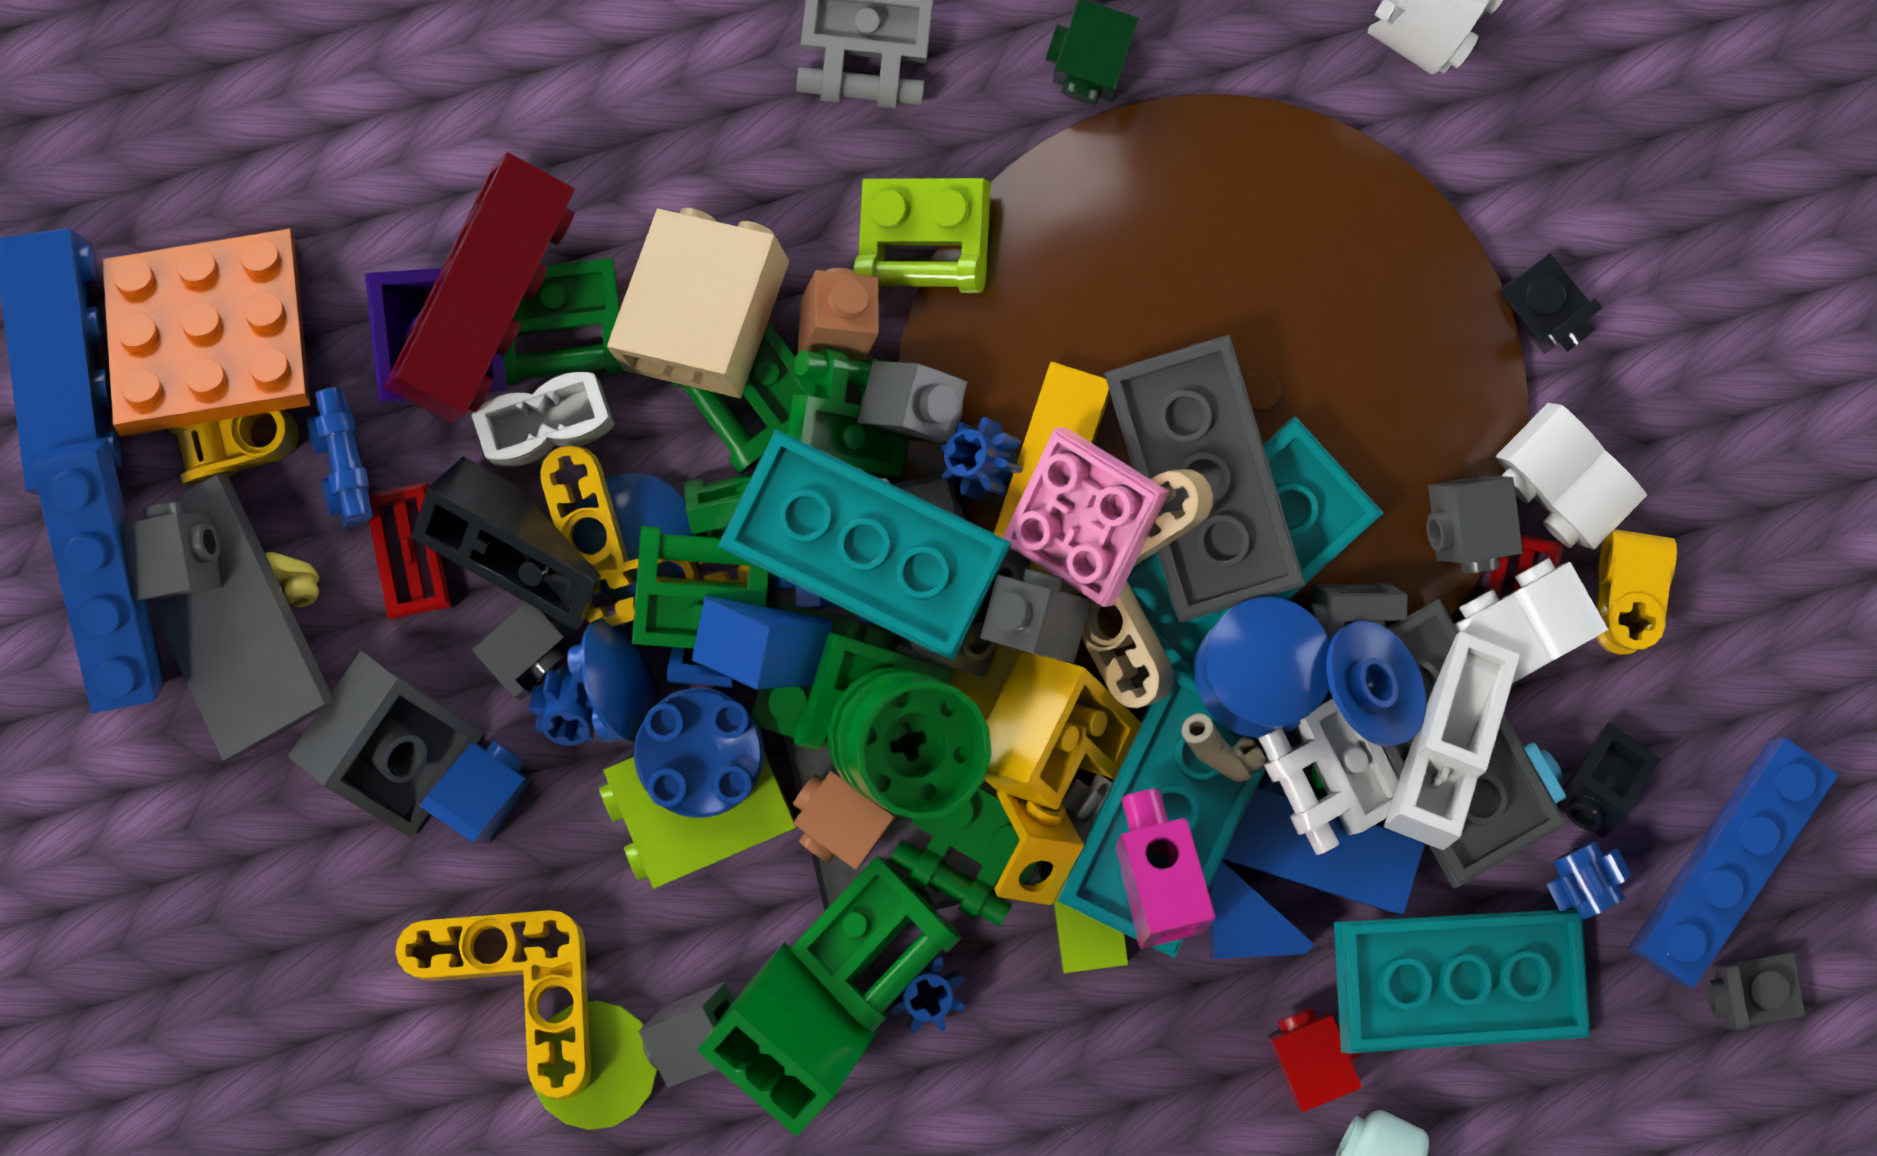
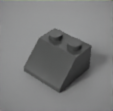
[288,651,484,838]

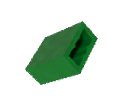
[696,942,881,1137]

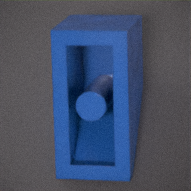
[419,740,532,843]

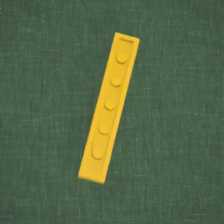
[949,361,1110,722]

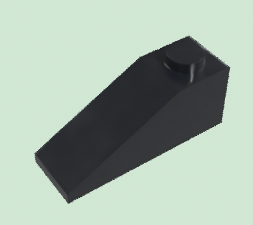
[410,456,601,630]

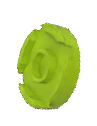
[532,1000,658,1130]

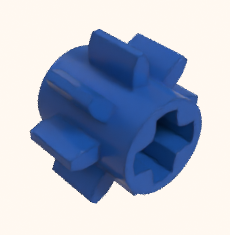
[940,417,1023,501]
[529,667,595,746]
[1546,840,1631,919]
[888,953,965,1033]

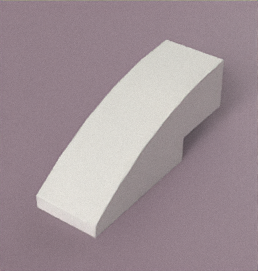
[1384,631,1520,851]

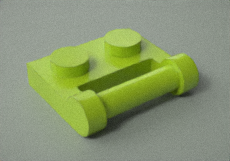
[854,178,991,293]

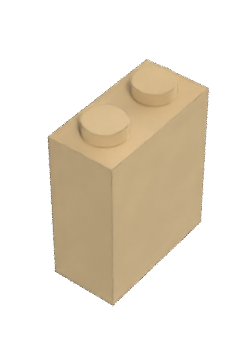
[607,208,789,399]

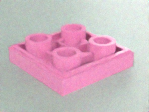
[1003,427,1170,607]

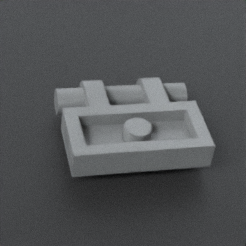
[796,0,933,109]

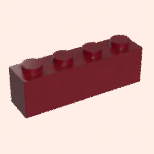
[383,152,575,423]

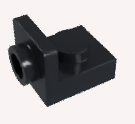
[1500,253,1603,354]
[1556,722,1661,837]

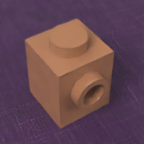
[798,268,879,362]
[793,769,898,870]

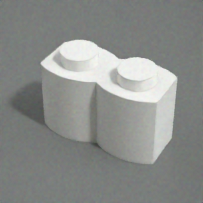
[472,372,615,467]
[1495,403,1647,550]
[1454,558,1608,683]

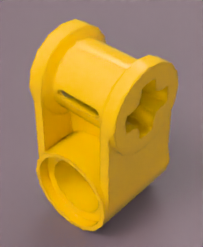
[169,410,299,486]
[1596,529,1677,655]

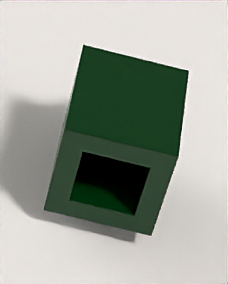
[1045,0,1139,105]

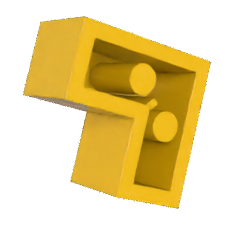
[984,650,1141,810]

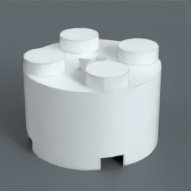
[1367,0,1503,75]

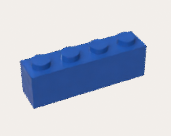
[0,228,122,496]
[31,437,166,714]
[1627,737,1839,989]
[1222,777,1425,915]

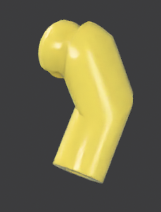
[265,552,320,607]

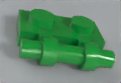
[787,348,907,478]
[888,787,1038,927]

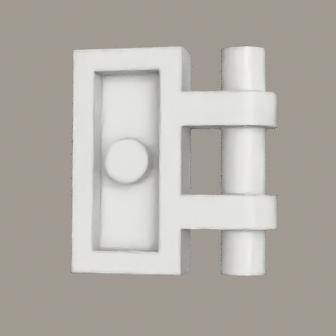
[1258,696,1398,855]

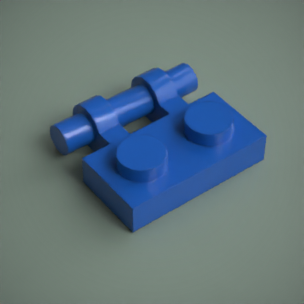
[307,387,373,530]

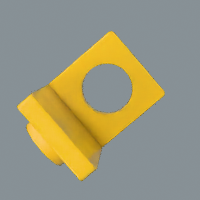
[994,791,1084,905]

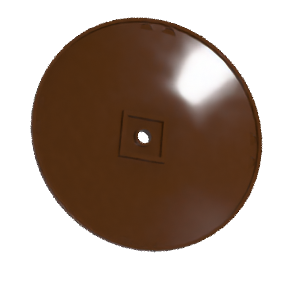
[898,94,1528,717]

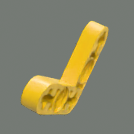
[540,446,749,626]
[395,910,591,1100]

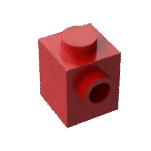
[1268,1007,1363,1112]

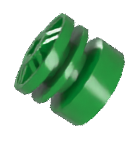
[827,666,992,820]

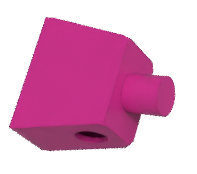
[1115,788,1215,949]

